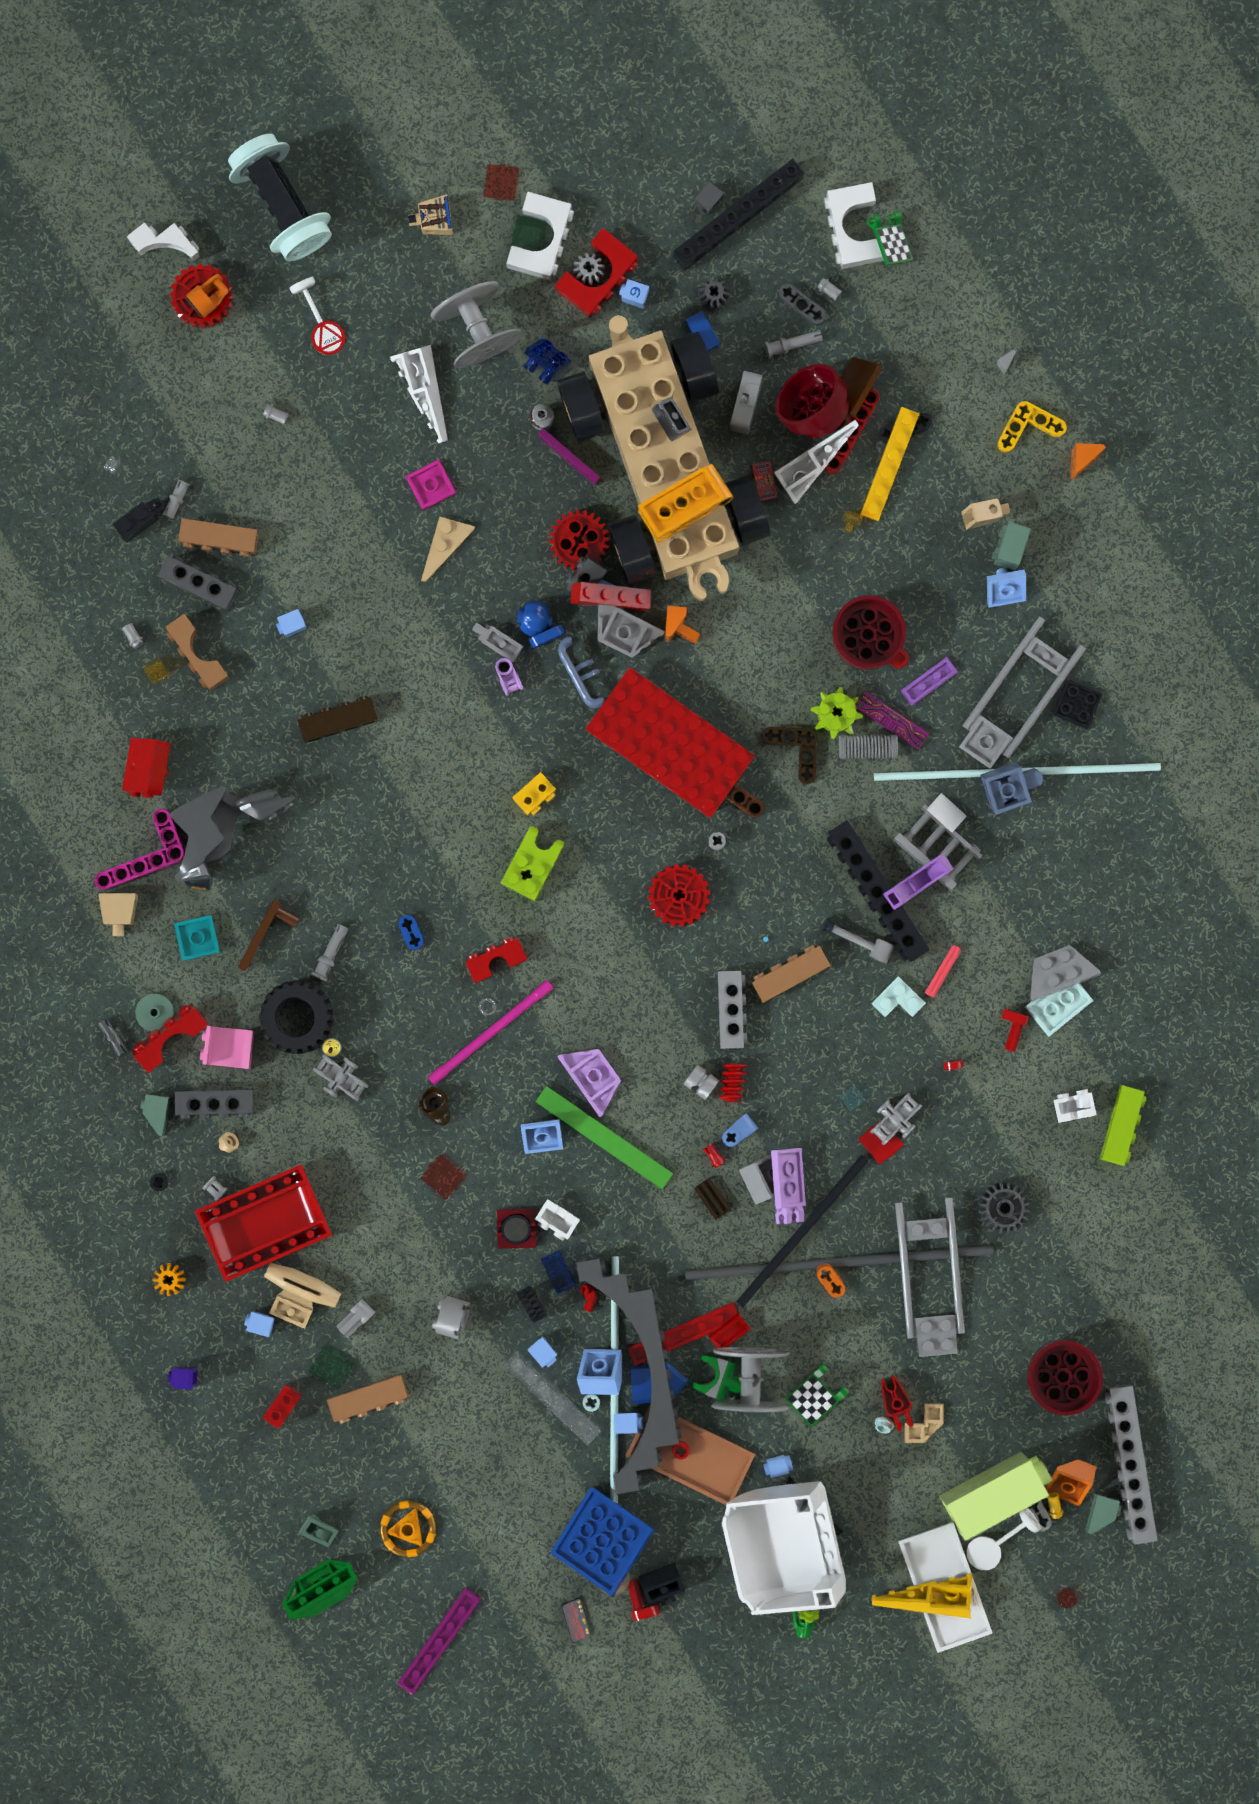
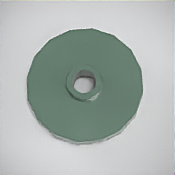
[135,994,174,1032]

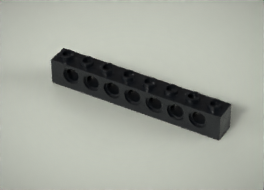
[673,158,804,271]
[826,820,930,963]

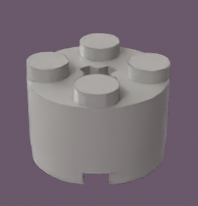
[432,1296,471,1340]

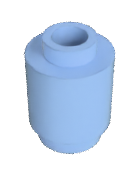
[763,1455,793,1478]

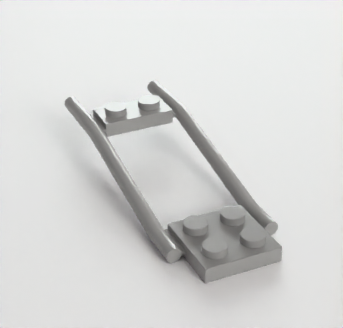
[959,616,1086,769]
[895,1198,965,1357]

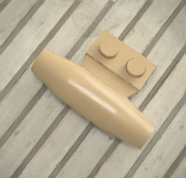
[264,1263,341,1329]

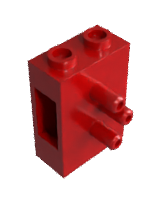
[122,738,170,799]

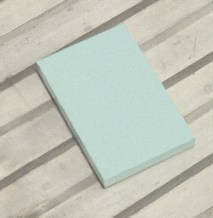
[1024,983,1094,1037]

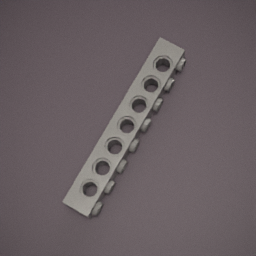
[1105,1384,1158,1545]

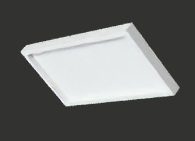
[898,1521,992,1653]

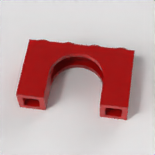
[554,228,638,318]

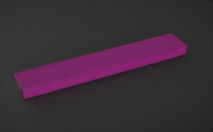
[397,1587,481,1695]

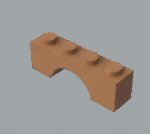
[166,614,230,691]

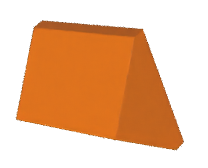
[1070,443,1106,480]

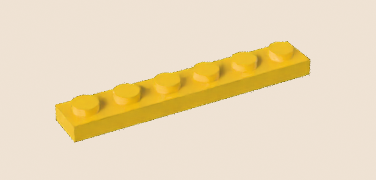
[860,407,919,521]

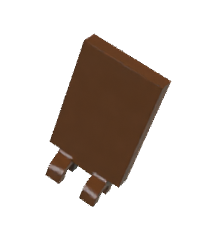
[840,357,882,428]

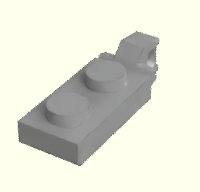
[473,623,524,663]

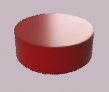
[890,649,909,669]
[943,1060,963,1070]

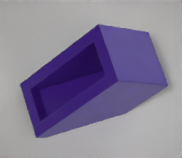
[168,1367,197,1390]

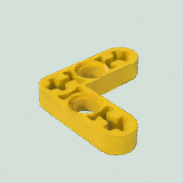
[997,401,1067,453]

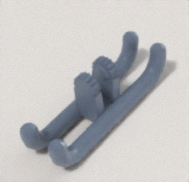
[558,637,605,708]

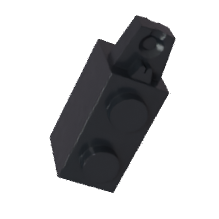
[112,497,165,543]

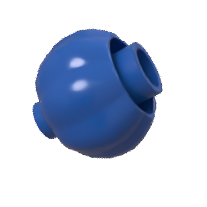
[516,600,553,636]

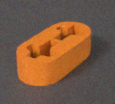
[674,623,700,643]
[816,1263,845,1298]

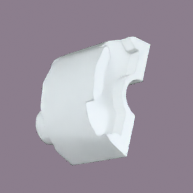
[1054,1089,1096,1123]
[535,1199,580,1241]

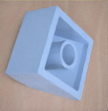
[577,1349,622,1395]

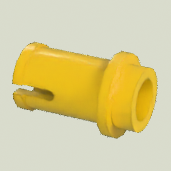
[1047,1492,1064,1519]

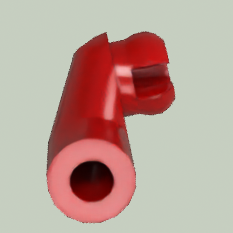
[580,1284,598,1313]

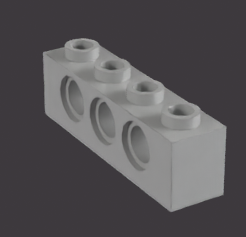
[718,971,747,1049]

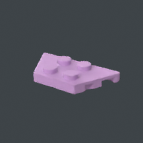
[557,1049,621,1117]

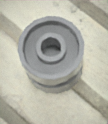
[683,1065,719,1100]

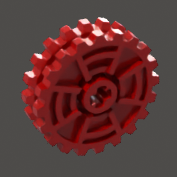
[170,263,234,328]
[648,864,710,927]

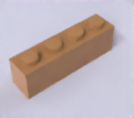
[178,518,259,557]
[752,944,831,1003]
[327,1374,409,1424]

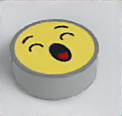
[322,1038,342,1057]

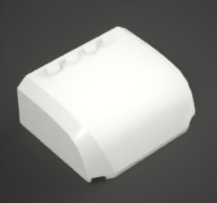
[722,1481,846,1615]

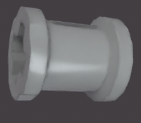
[709,832,726,850]
[202,1176,228,1201]

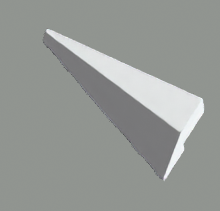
[390,345,448,443]
[773,420,859,504]

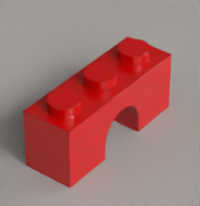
[465,937,528,984]

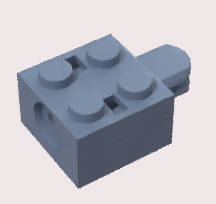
[980,762,1043,815]

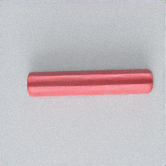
[925,945,961,998]

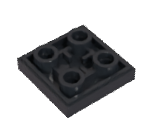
[1052,679,1103,730]

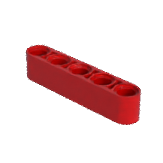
[824,389,880,475]

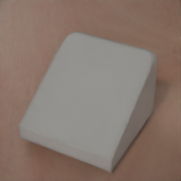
[997,350,1016,375]

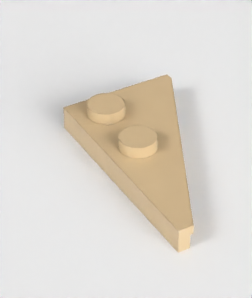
[421,517,475,582]

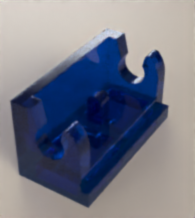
[540,1250,576,1294]

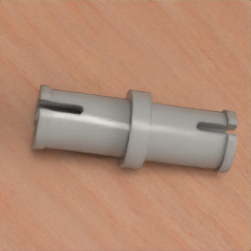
[162,480,190,519]

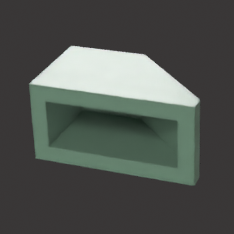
[141,1094,171,1136]
[1085,1493,1122,1534]

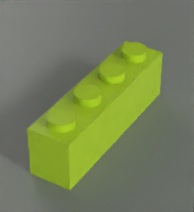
[1100,1085,1146,1166]

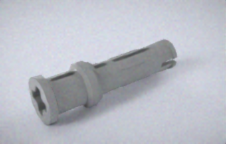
[764,330,823,359]
[311,924,349,982]

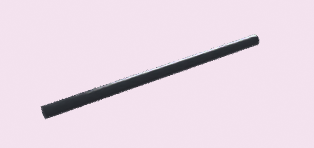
[736,1155,869,1307]

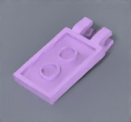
[771,1148,806,1224]

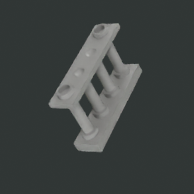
[893,805,982,891]

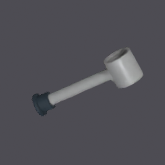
[821,918,895,964]

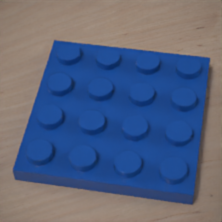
[550,1486,655,1596]

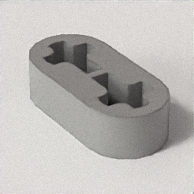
[1027,1500,1052,1531]

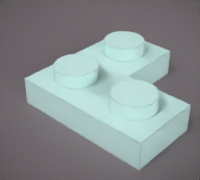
[871,976,926,1017]

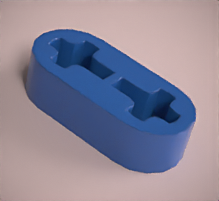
[529,625,566,649]
[399,915,424,950]

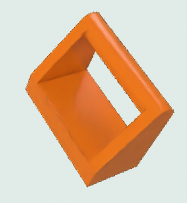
[665,606,687,642]

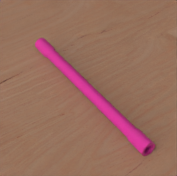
[427,980,554,1085]

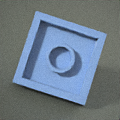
[987,568,1026,608]

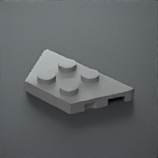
[598,605,665,658]
[1030,945,1101,1002]

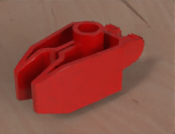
[881,1375,914,1432]

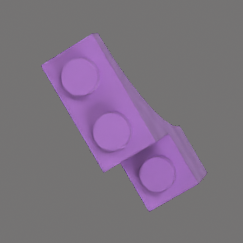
[883,853,954,910]

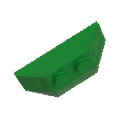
[282,1560,358,1620]

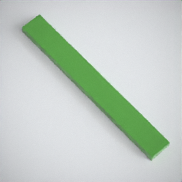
[536,1086,673,1189]

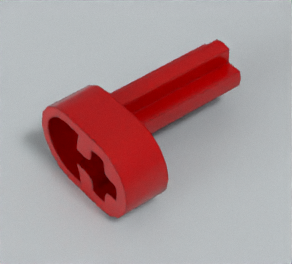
[1001,1009,1029,1052]
[628,1579,660,1621]

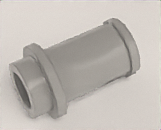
[817,278,842,301]
[263,405,289,425]
[122,623,144,649]

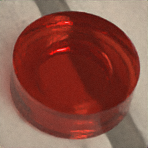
[1057,1588,1077,1608]

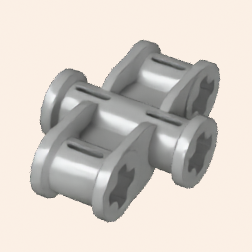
[312,1054,369,1101]
[870,1092,922,1145]

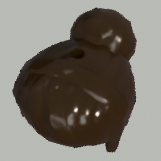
[417,1086,451,1126]

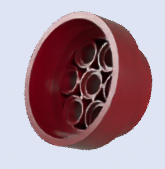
[775,364,849,438]
[832,595,906,670]
[1027,1340,1103,1416]

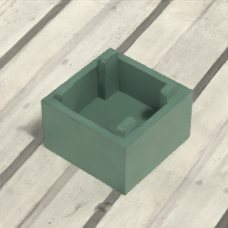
[991,522,1031,571]

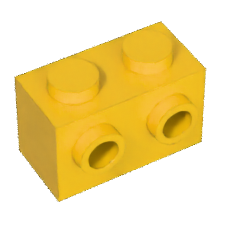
[512,772,556,816]

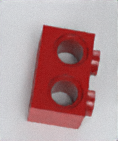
[263,1384,302,1429]

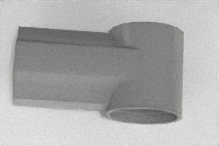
[336,1299,375,1338]

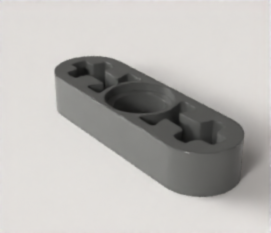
[779,284,826,326]

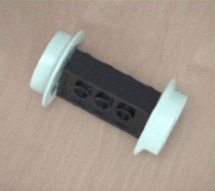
[228,134,332,261]

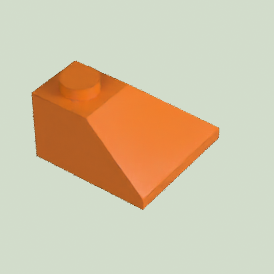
[1045,1459,1096,1506]

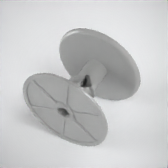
[430,281,523,368]
[711,1347,790,1412]

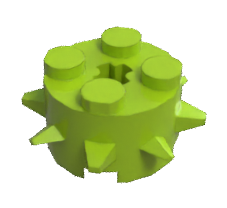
[811,687,863,739]

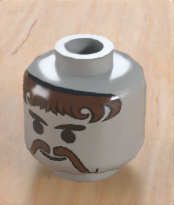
[530,404,555,430]

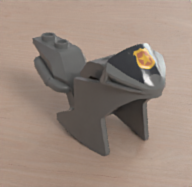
[170,785,297,890]

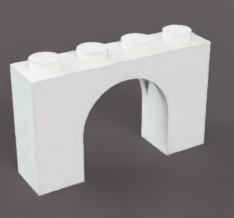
[824,182,884,269]
[506,192,574,280]

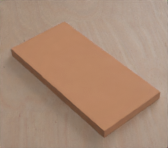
[625,1403,755,1505]

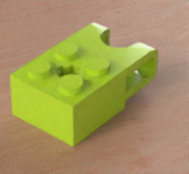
[501,825,564,902]

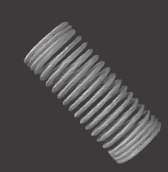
[839,734,898,759]

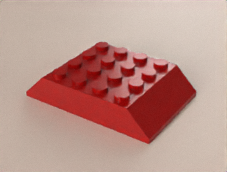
[195,1164,332,1282]

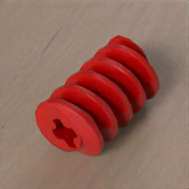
[718,1063,748,1104]

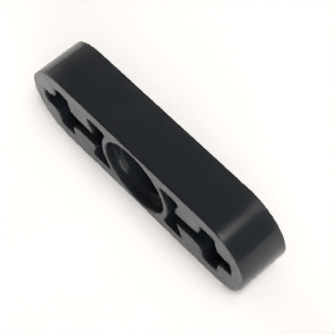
[878,413,932,444]

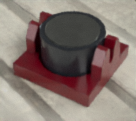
[497,1209,537,1249]

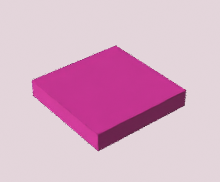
[405,459,457,510]

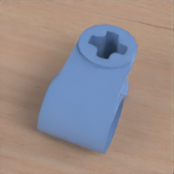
[722,1113,758,1147]

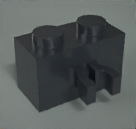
[638,1562,685,1606]

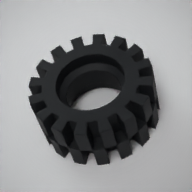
[517,1285,547,1323]

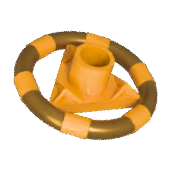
[380,1500,436,1558]

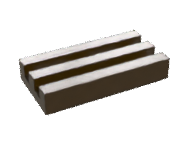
[694,1177,731,1220]

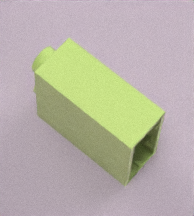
[939,1452,1052,1541]

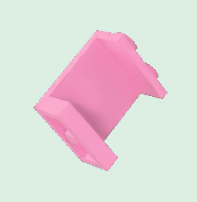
[200,1026,255,1069]

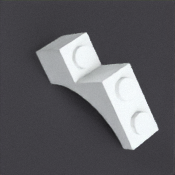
[127,222,200,261]

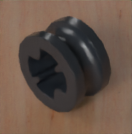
[150,1174,168,1191]

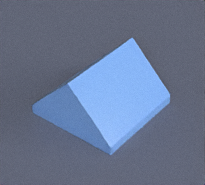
[521,1119,563,1154]

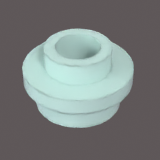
[875,1416,894,1433]

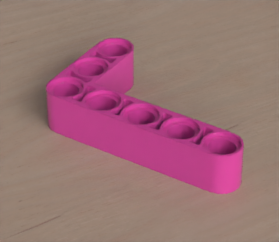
[94,809,185,890]

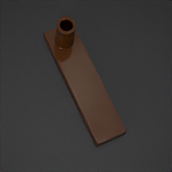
[238,900,300,971]

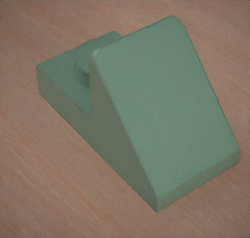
[298,1515,339,1548]

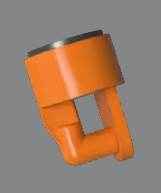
[186,274,228,318]

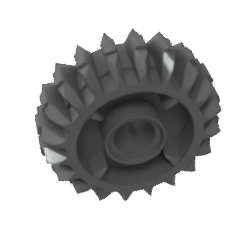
[978,1182,1030,1234]

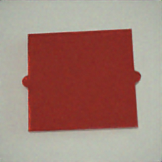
[484,164,519,201]
[421,1154,466,1200]

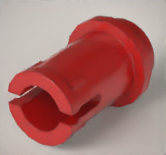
[703,1143,725,1168]

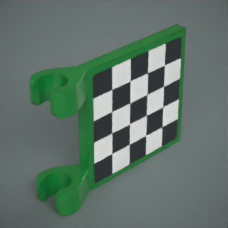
[867,211,913,266]
[785,1364,849,1427]

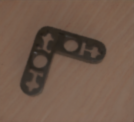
[762,727,817,785]

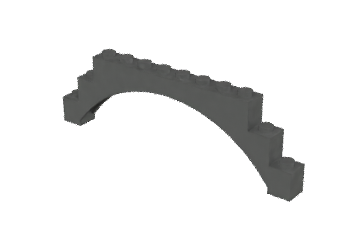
[576,1258,682,1494]

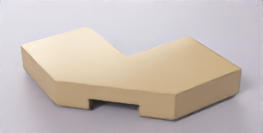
[905,1403,944,1443]

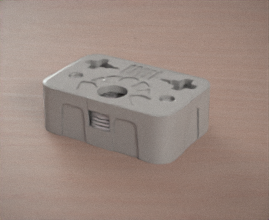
[730,371,763,435]

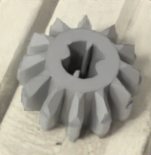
[573,252,605,286]

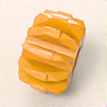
[152,1263,186,1296]

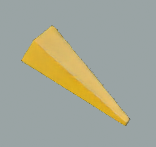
[872,1573,973,1619]

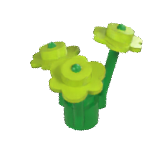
[792,1609,819,1638]

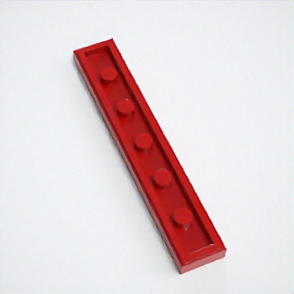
[627,1302,738,1366]

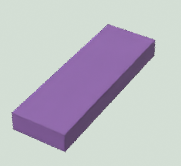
[901,657,958,706]

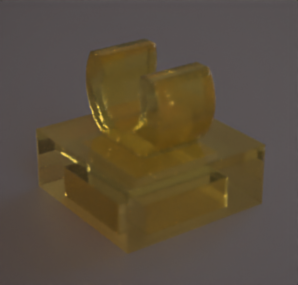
[842,510,863,533]
[143,658,169,684]

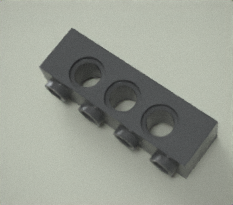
[157,555,238,611]
[175,1090,255,1119]

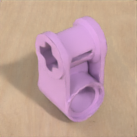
[495,658,524,697]

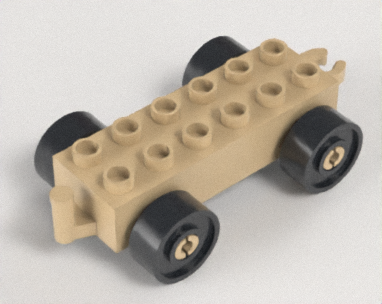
[557,315,770,601]

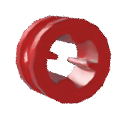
[672,1441,690,1460]

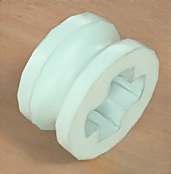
[583,1394,600,1412]

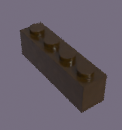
[298,696,379,743]

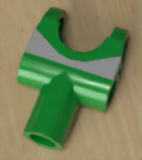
[691,1355,742,1401]

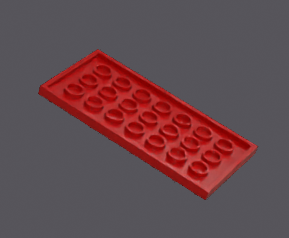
[585,667,755,818]

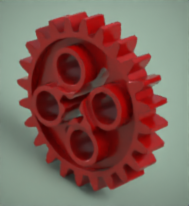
[548,509,610,571]

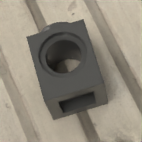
[694,181,724,215]

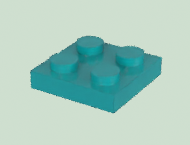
[174,915,221,961]

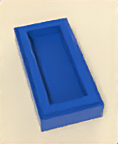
[685,311,720,351]

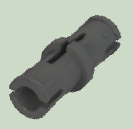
[97,1018,128,1057]

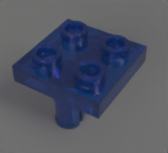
[524,338,572,384]

